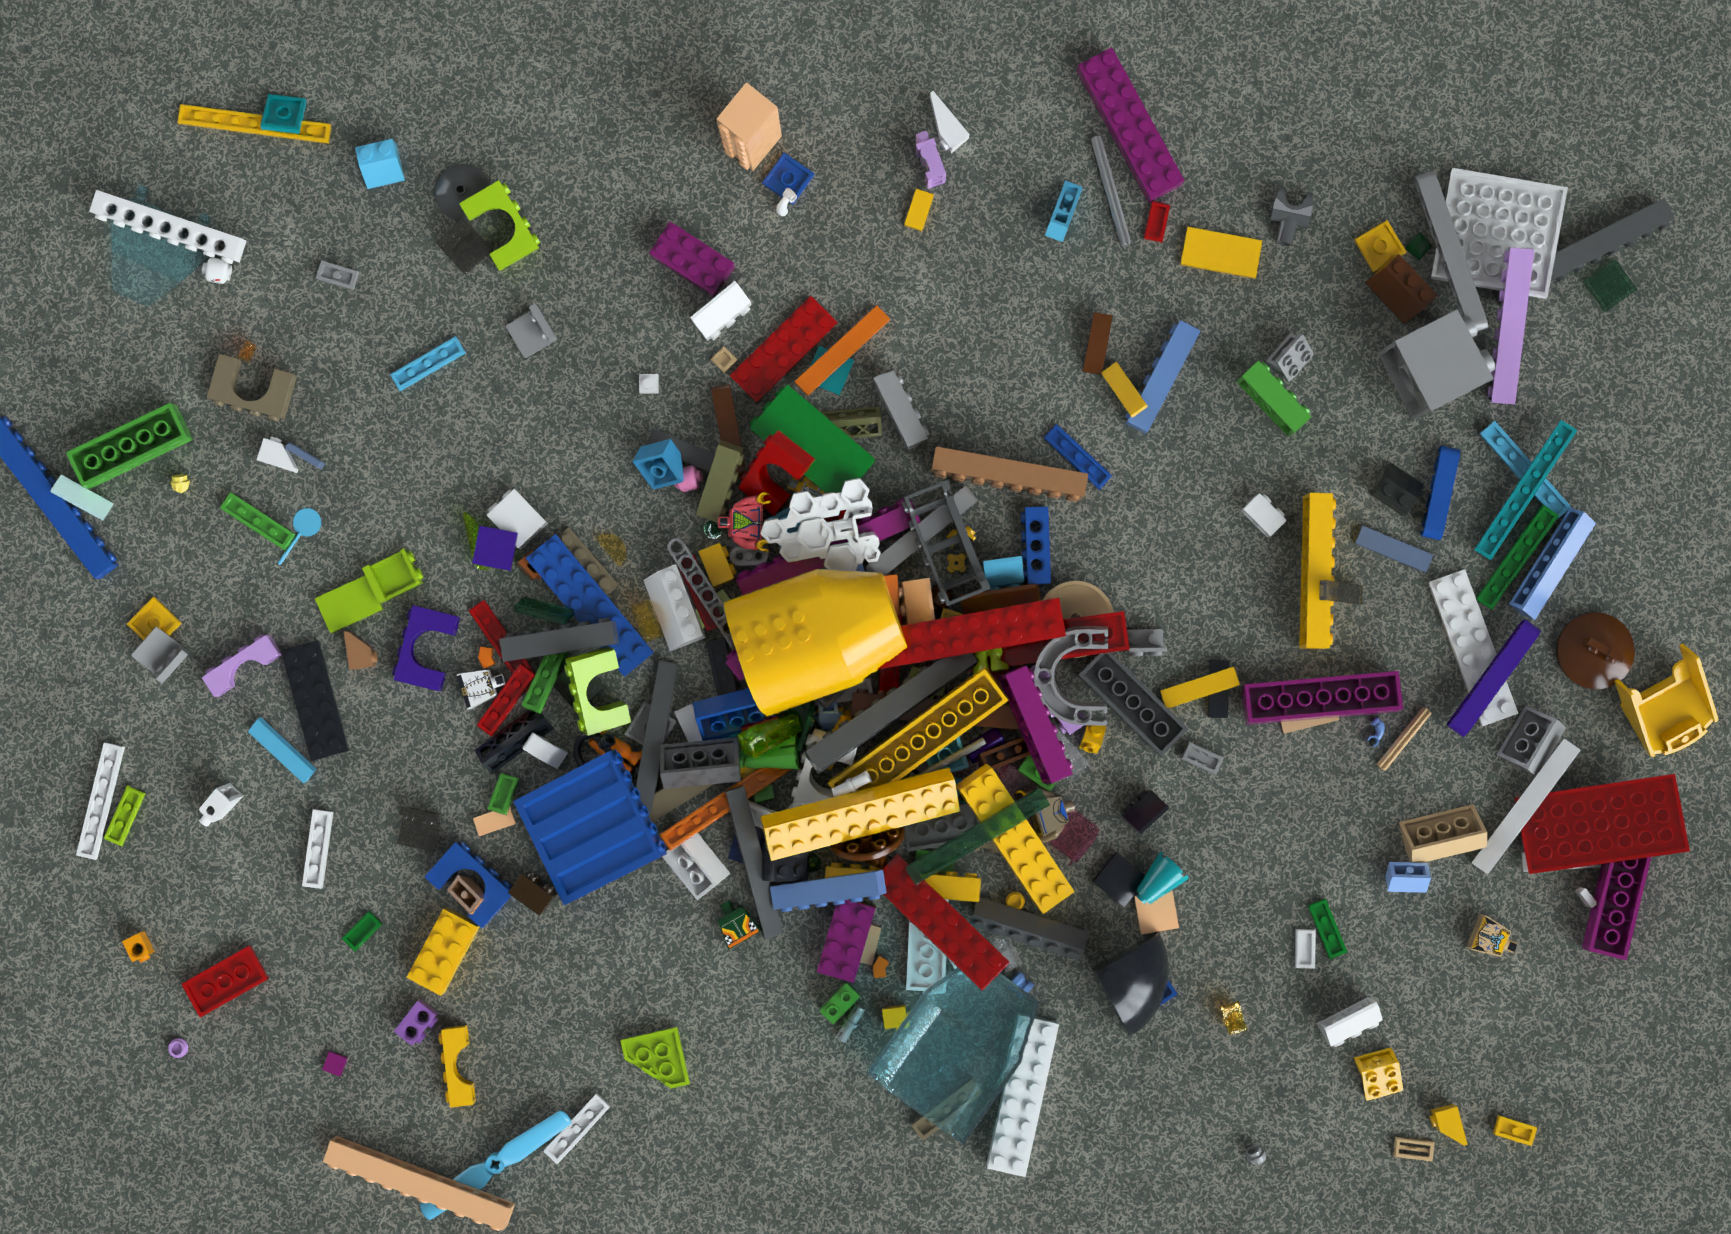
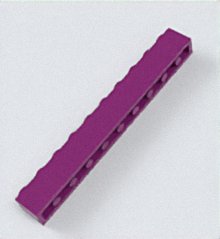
[736,498,921,595]

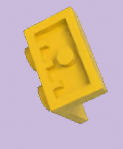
[1354,1047,1403,1101]

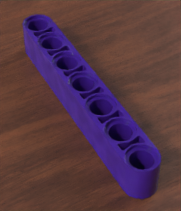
[1447,619,1541,737]

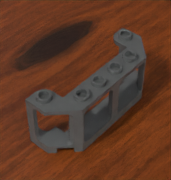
[901,480,991,606]

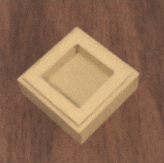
[710,346,737,373]

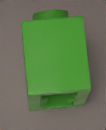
[819,981,860,1024]

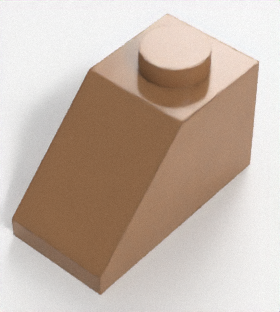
[344,631,378,670]
[447,875,484,914]

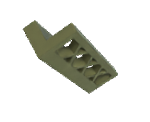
[821,406,882,439]

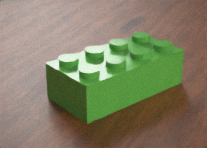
[1236,361,1311,437]

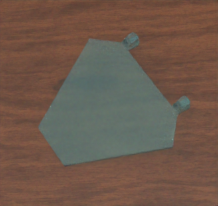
[111,185,211,307]

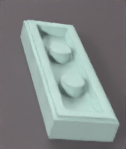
[50,475,114,521]

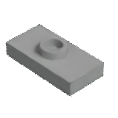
[1180,741,1224,775]

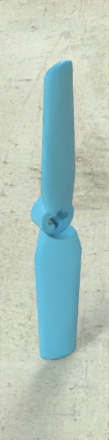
[420,1111,571,1220]

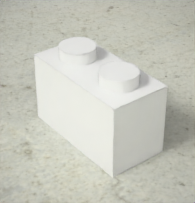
[1241,493,1287,538]

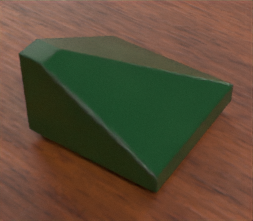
[1405,232,1431,260]

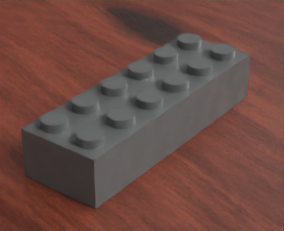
[1077,652,1188,756]

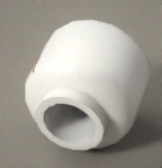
[202,257,232,284]

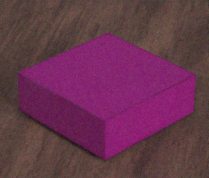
[322,1051,348,1077]

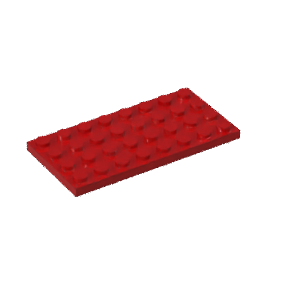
[1515,774,1690,874]

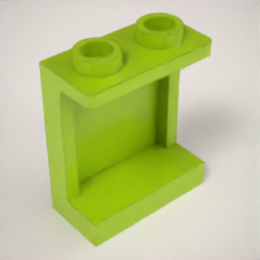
[362,548,424,603]

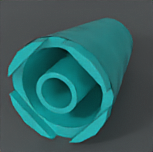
[1136,851,1189,905]

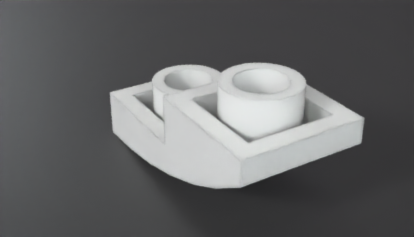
[522,732,568,769]

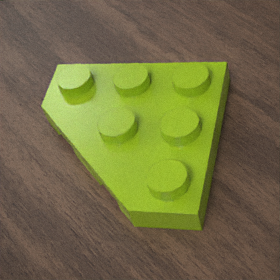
[620,1027,690,1089]

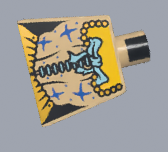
[1466,914,1517,957]

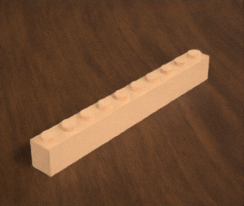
[323,1136,515,1231]

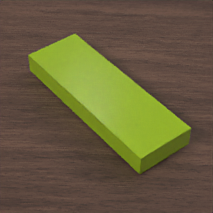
[103,785,146,846]

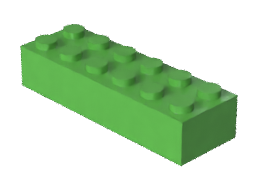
[66,403,193,489]

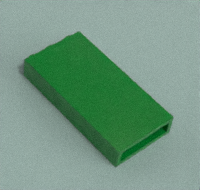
[750,384,876,494]

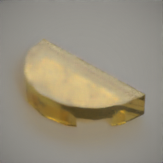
[595,534,627,567]

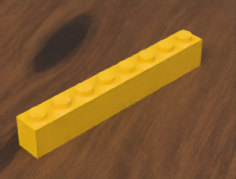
[825,862,981,902]

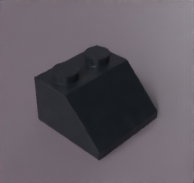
[1121,789,1169,834]

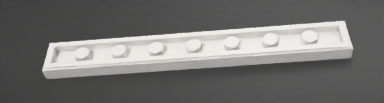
[1472,739,1581,874]

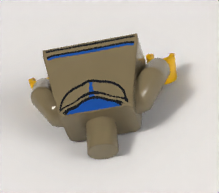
[1016,789,1075,843]

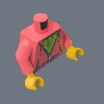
[718,493,771,553]

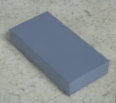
[285,443,325,470]

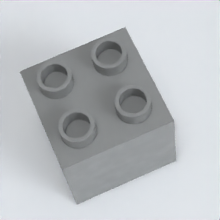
[1378,309,1495,420]

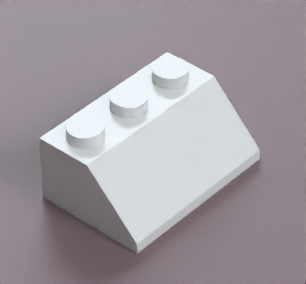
[690,281,751,341]
[662,833,730,900]
[1317,997,1383,1047]

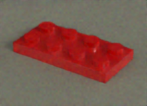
[181,945,269,1018]

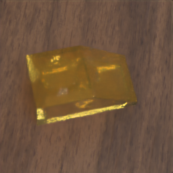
[631,599,664,642]

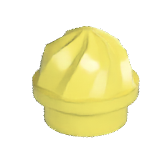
[170,474,190,493]

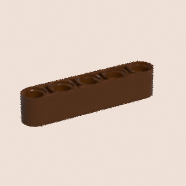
[711,384,747,477]

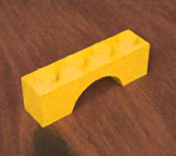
[439,1025,476,1108]

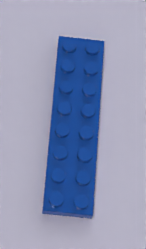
[526,534,654,677]

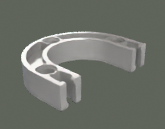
[1034,626,1108,726]

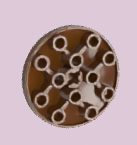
[1556,612,1635,689]
[829,826,905,869]

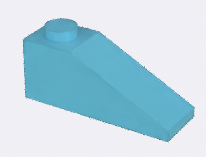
[1045,180,1083,242]

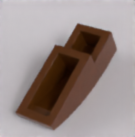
[1083,312,1113,375]

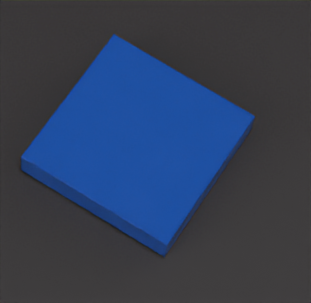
[762,152,815,205]

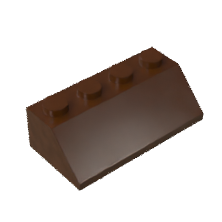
[959,584,1042,614]

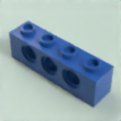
[1021,507,1051,585]

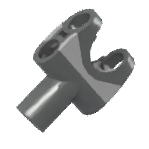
[1269,186,1313,246]

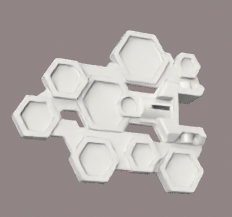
[760,478,881,571]

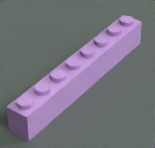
[1487,247,1534,404]

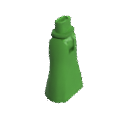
[739,735,800,770]

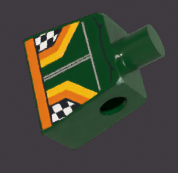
[718,900,761,950]

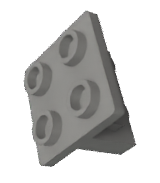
[1266,333,1314,382]

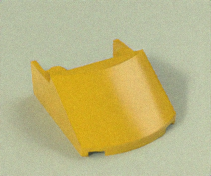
[1614,643,1719,757]

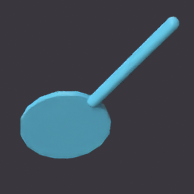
[278,508,321,565]

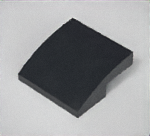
[1092,852,1145,907]

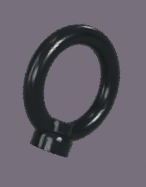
[573,732,616,767]

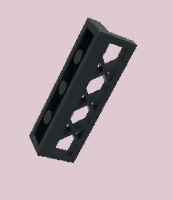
[475,710,554,774]

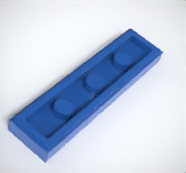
[1043,424,1112,490]

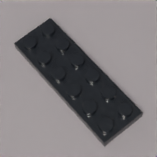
[281,640,350,761]

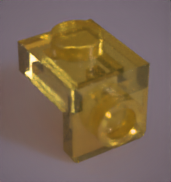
[1220,1001,1247,1035]

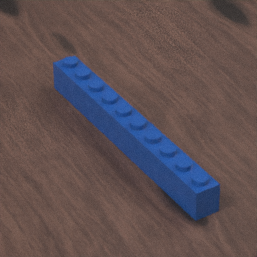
[0,415,118,579]

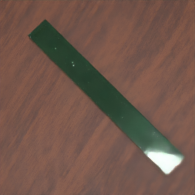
[905,787,1050,885]

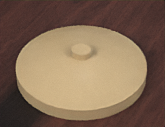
[1042,581,1114,658]

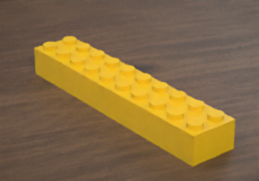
[828,667,1008,793]
[760,767,960,861]

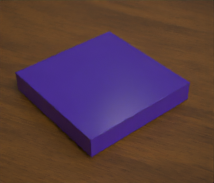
[472,526,518,571]

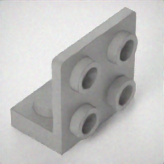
[506,303,558,358]
[131,626,188,684]
[1124,629,1167,657]

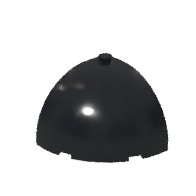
[1091,932,1169,1037]

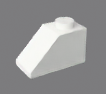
[257,437,298,473]

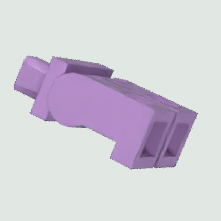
[915,131,946,189]

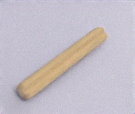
[1377,707,1431,771]

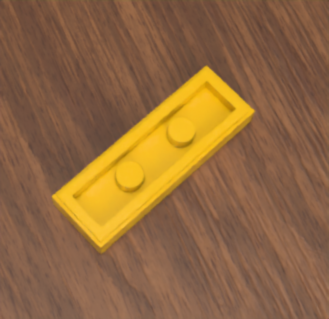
[1101,361,1148,418]

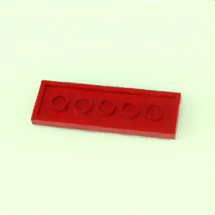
[730,296,838,403]

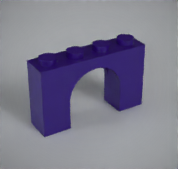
[392,605,461,691]

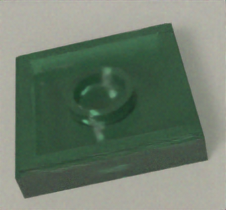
[1583,259,1638,312]

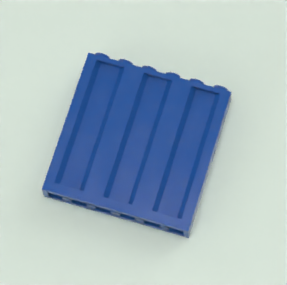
[513,749,667,905]

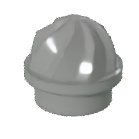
[1246,1145,1266,1165]

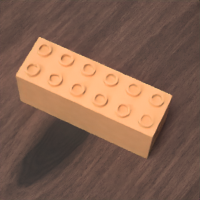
[716,82,782,171]

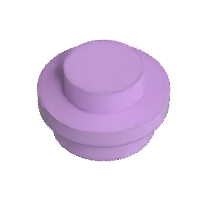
[168,1038,188,1058]

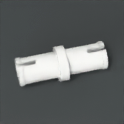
[832,771,872,797]

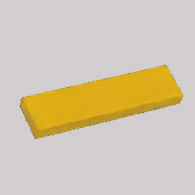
[1160,667,1240,708]

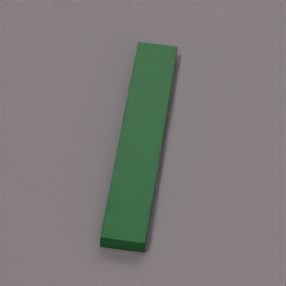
[1476,505,1559,610]

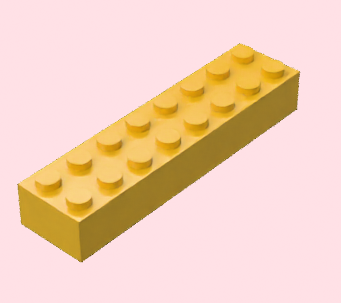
[1299,493,1336,649]
[956,764,1075,914]

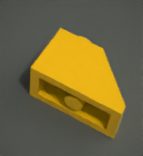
[1429,1104,1468,1146]

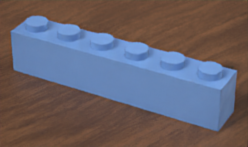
[1125,320,1200,434]
[1509,508,1596,620]
[770,870,887,912]

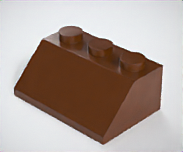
[1365,254,1437,324]

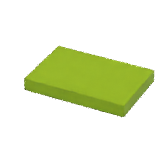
[315,576,384,633]

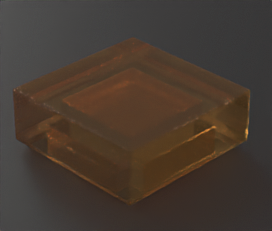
[238,340,257,362]

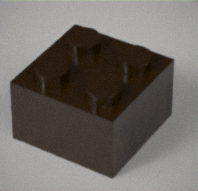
[508,871,558,916]

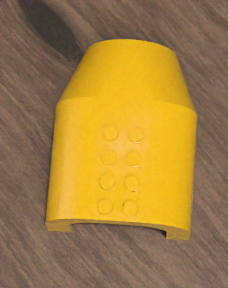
[724,569,908,716]

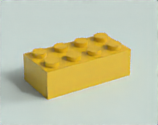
[406,907,480,996]

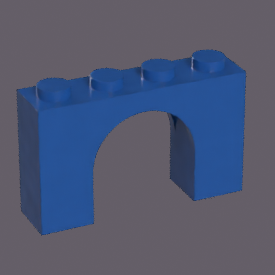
[425,841,513,929]

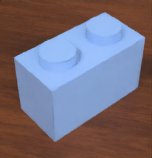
[1385,862,1431,893]

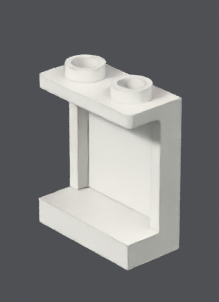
[487,489,548,550]

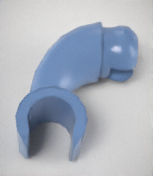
[1366,717,1385,747]

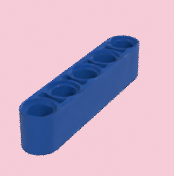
[1420,445,1460,540]

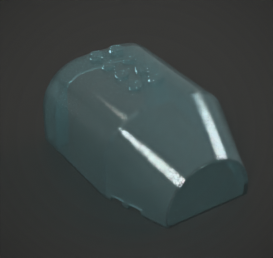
[865,968,1039,1145]

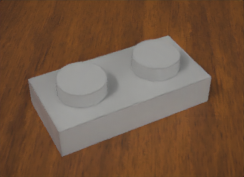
[316,260,359,291]

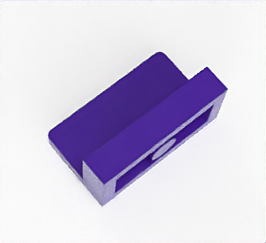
[963,728,1005,764]

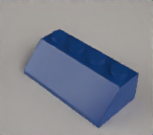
[693,688,776,740]

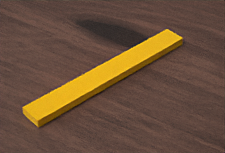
[177,104,331,144]

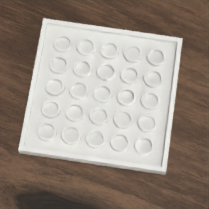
[1430,168,1568,299]

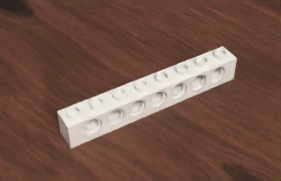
[89,190,246,264]

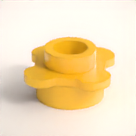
[947,553,966,573]

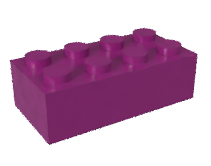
[649,222,735,298]
[817,899,876,983]

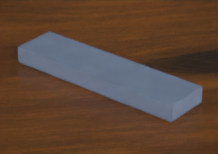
[1354,525,1433,573]

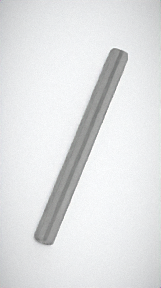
[1091,135,1131,246]

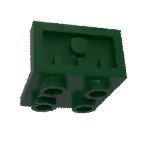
[782,701,817,751]

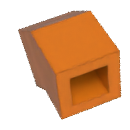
[478,646,496,669]
[873,955,889,978]

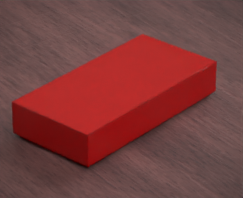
[1143,201,1170,243]

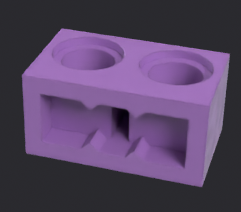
[394,999,439,1046]

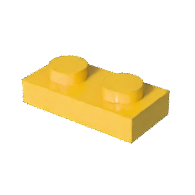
[1493,1115,1537,1146]

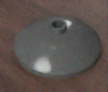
[434,164,490,221]

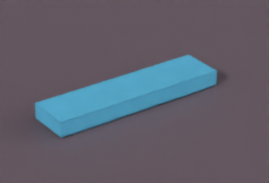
[390,336,466,391]
[248,717,316,784]

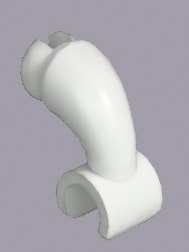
[776,188,797,216]

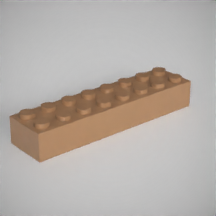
[931,447,1088,502]

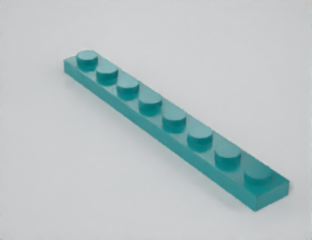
[1474,420,1578,560]

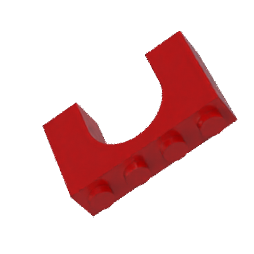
[739,430,815,516]

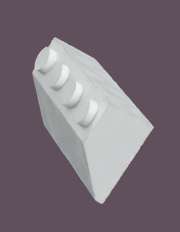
[643,564,706,651]

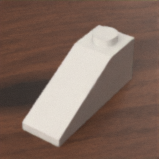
[930,91,970,153]

